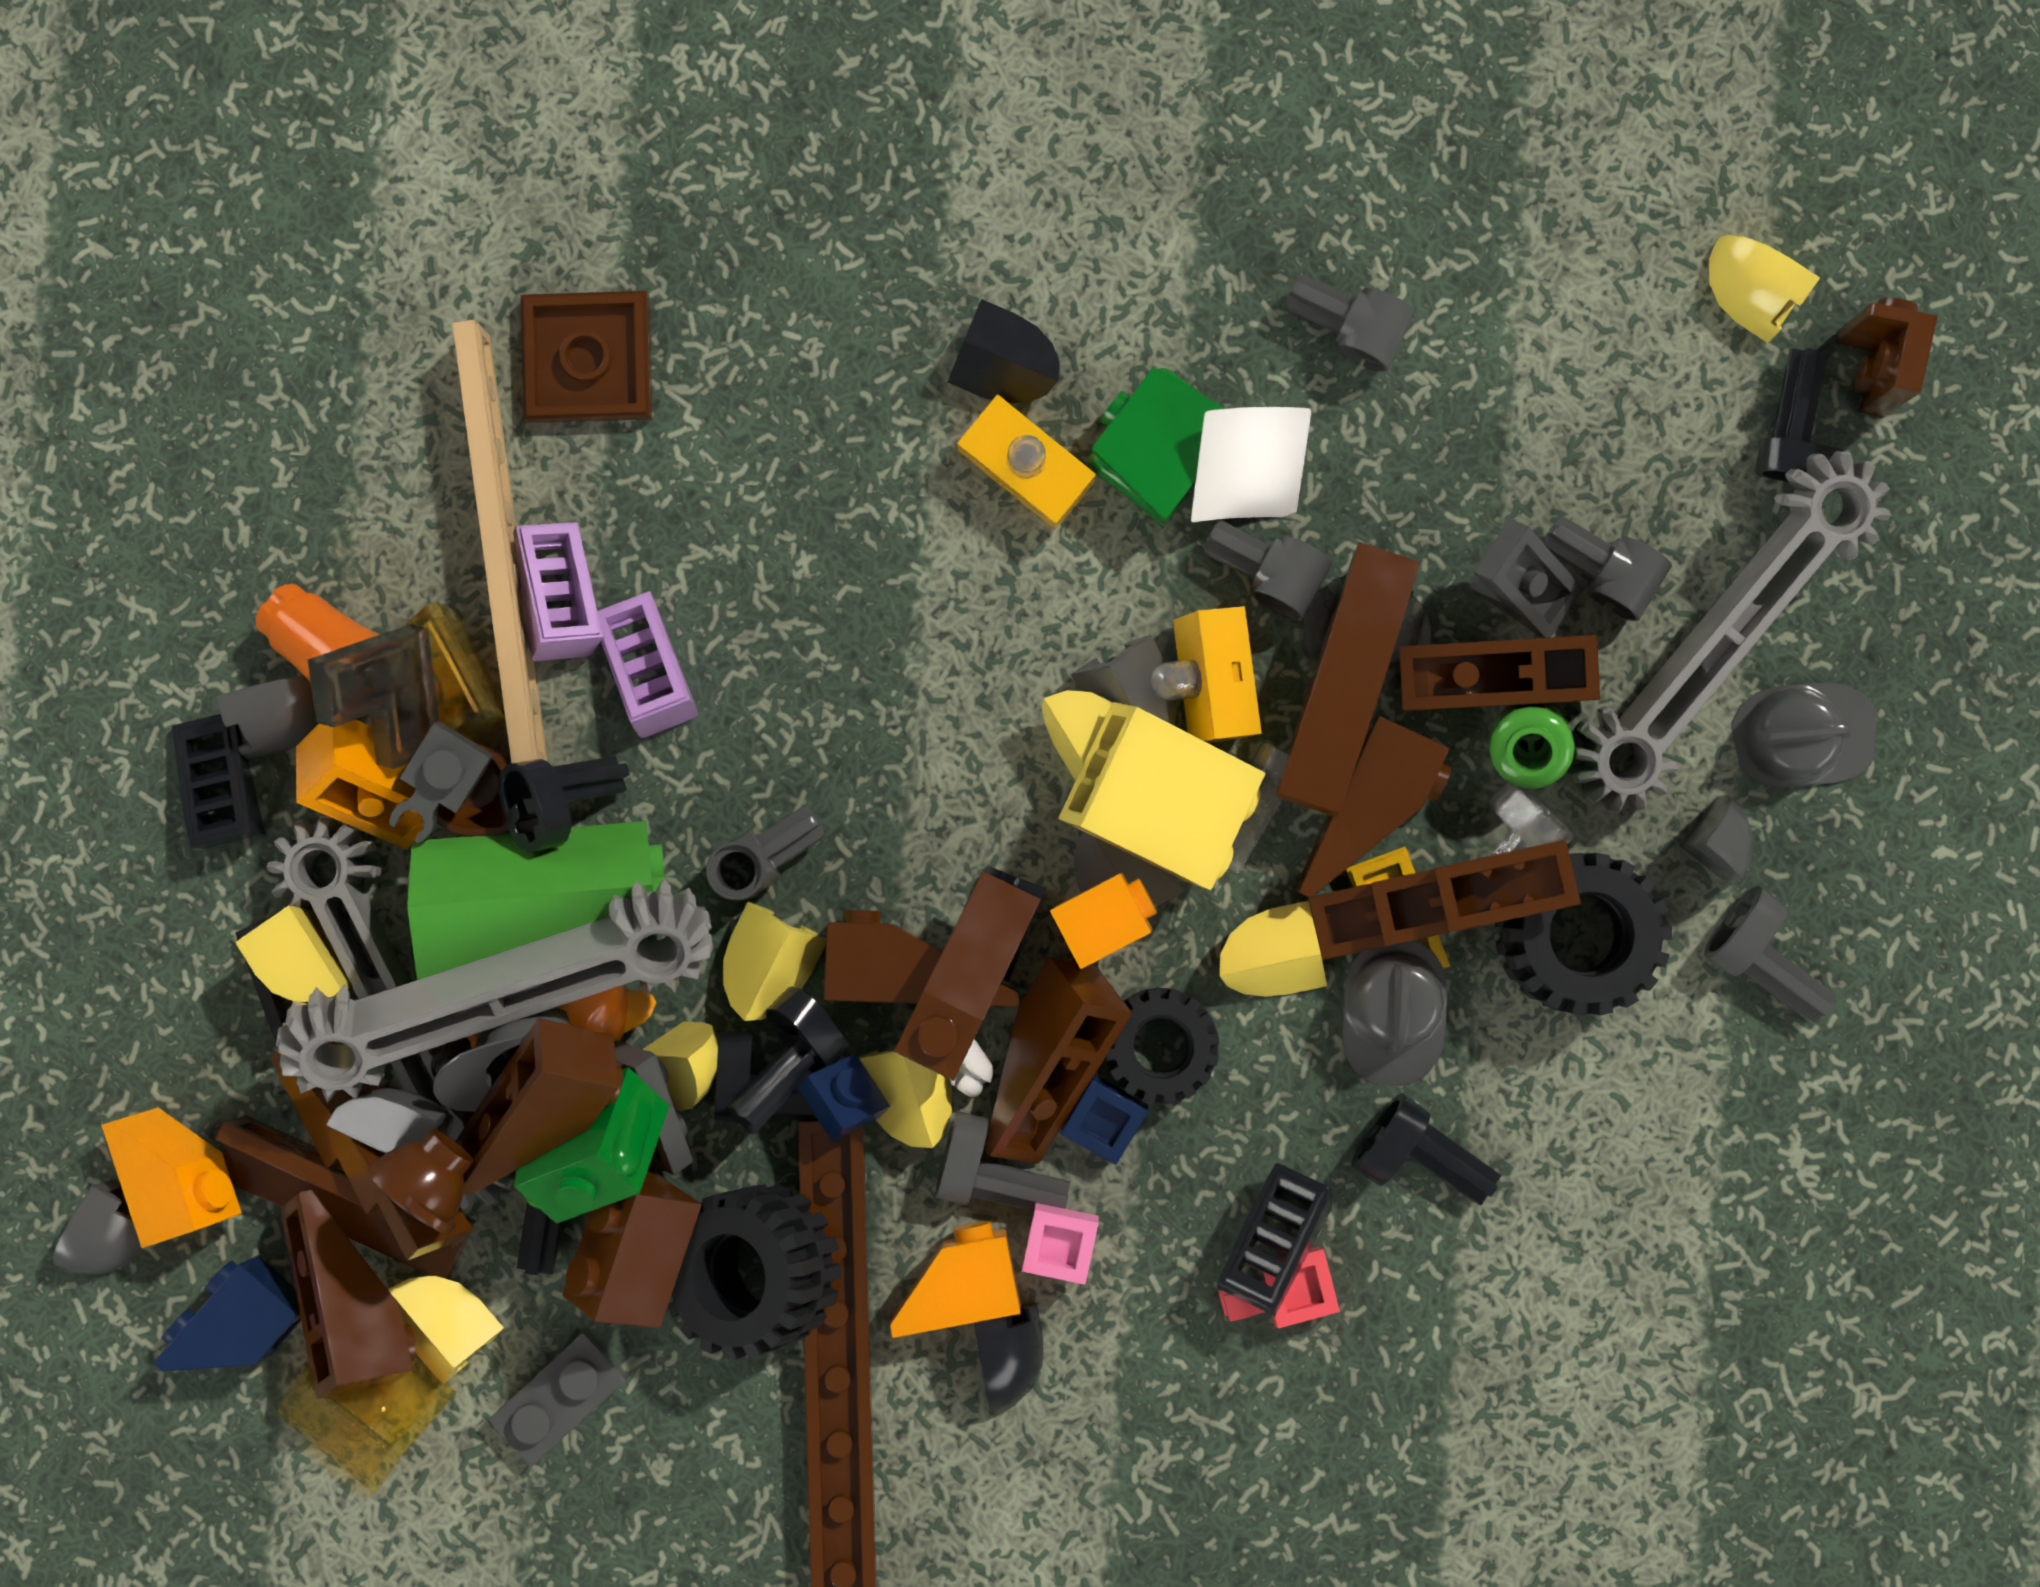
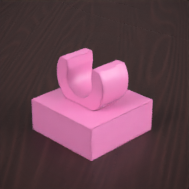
[1022,1203,1099,1285]

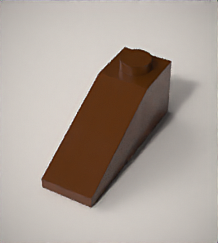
[1399,635,1600,711]
[1293,716,1452,897]
[894,871,1041,1081]
[824,910,1019,1007]
[984,957,1132,1164]
[456,1018,623,1195]
[280,1190,416,1399]

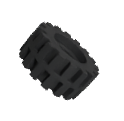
[1105,988,1219,1104]

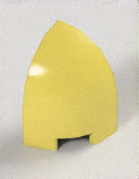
[1709,234,1820,343]
[1042,690,1112,781]
[1219,901,1327,997]
[723,902,827,1021]
[235,905,349,1002]
[642,1021,718,1111]
[858,1049,953,1148]
[388,1276,504,1385]

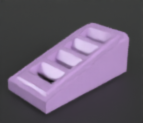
[513,522,603,661]
[597,591,698,738]

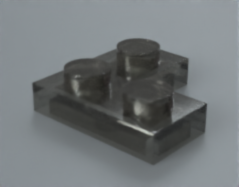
[307,624,440,769]

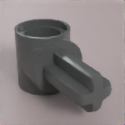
[1285,275,1415,372]
[1543,517,1672,622]
[1203,521,1332,621]
[706,806,825,900]

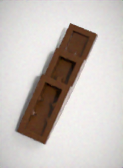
[1275,542,1420,817]
[1309,839,1581,960]
[270,1041,473,1260]

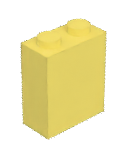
[1058,702,1265,890]

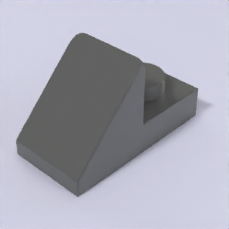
[1469,519,1583,638]

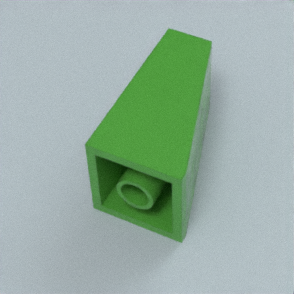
[407,821,665,980]

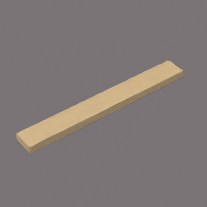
[452,320,548,763]

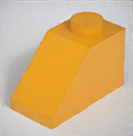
[296,709,424,849]
[1050,872,1157,969]
[101,1107,242,1248]
[890,1221,1020,1338]

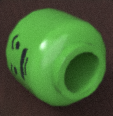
[1489,703,1575,789]

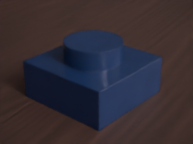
[797,1053,890,1141]
[1061,1075,1148,1165]

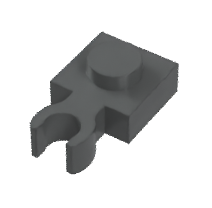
[389,721,494,843]

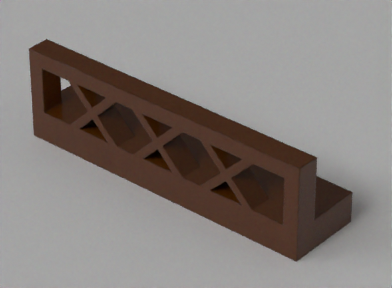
[215,1115,476,1279]

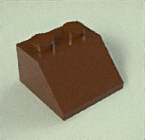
[562,1168,702,1328]

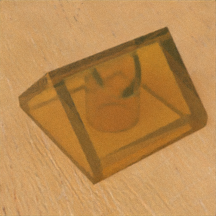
[387,602,507,749]
[276,1358,457,1494]

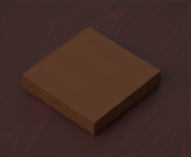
[521,291,652,423]

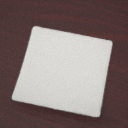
[1191,407,1311,523]

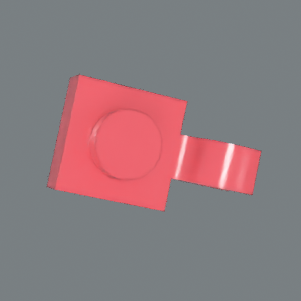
[1218,1246,1340,1329]

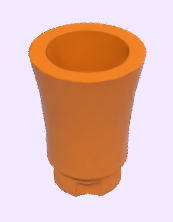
[256,584,400,715]

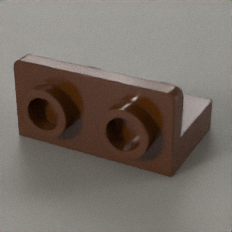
[1835,298,1938,418]

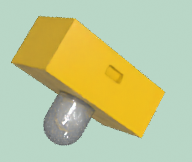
[957,394,1096,530]
[1151,606,1262,743]

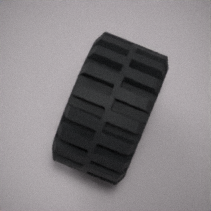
[1495,853,1672,1016]
[668,1184,841,1359]

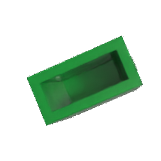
[1088,367,1226,529]
[514,1067,670,1224]

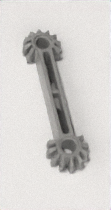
[1568,451,1892,813]
[266,815,515,1211]
[276,878,713,1103]

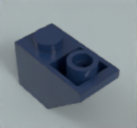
[153,1255,301,1371]

